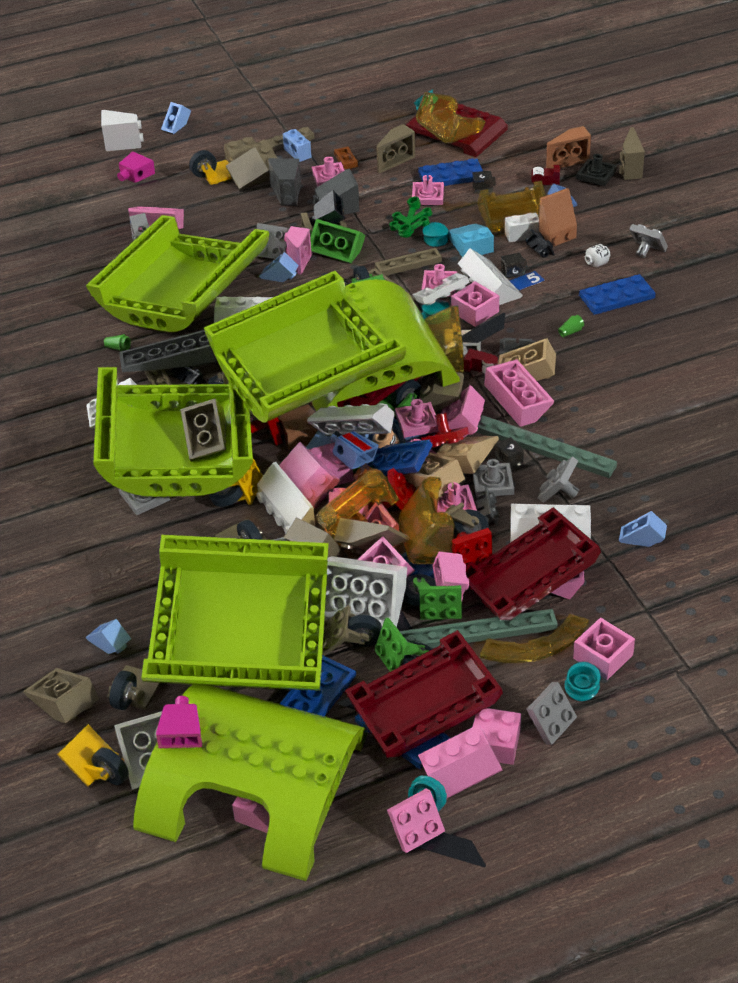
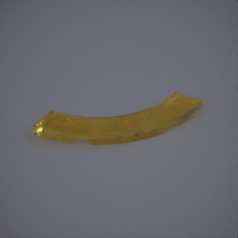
[480,614,589,663]

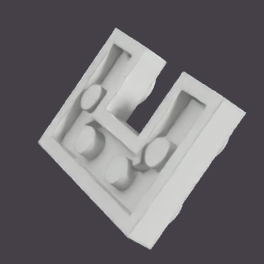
[412,273,470,305]

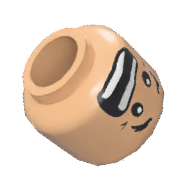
[372,430,399,448]

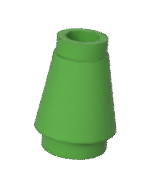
[558,315,584,338]
[104,334,131,351]

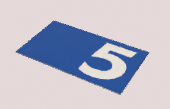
[510,271,545,291]

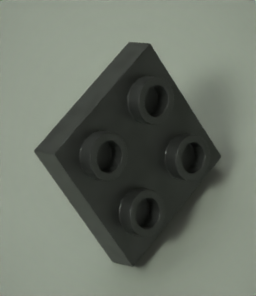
[576,153,617,186]

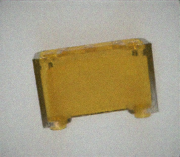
[416,92,486,143]
[477,181,546,232]
[424,305,464,373]
[317,469,399,546]
[399,477,454,564]

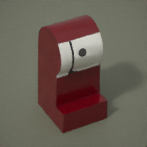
[531,165,560,185]
[463,348,498,374]

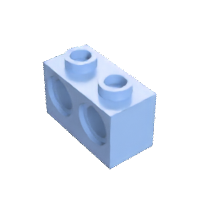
[283,129,312,162]

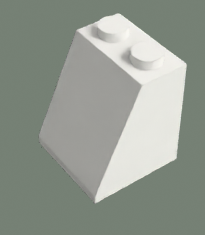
[101,110,144,151]

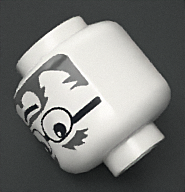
[585,244,610,268]

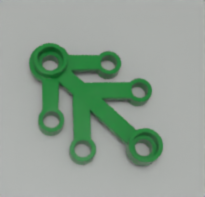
[389,196,432,238]

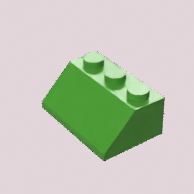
[310,219,366,263]

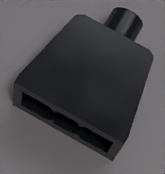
[309,190,345,226]

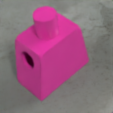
[117,152,155,183]
[156,696,202,748]

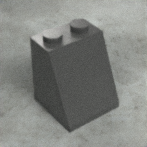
[268,158,301,206]
[313,169,360,215]

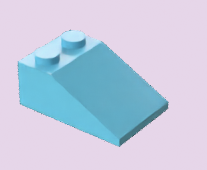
[448,224,494,257]

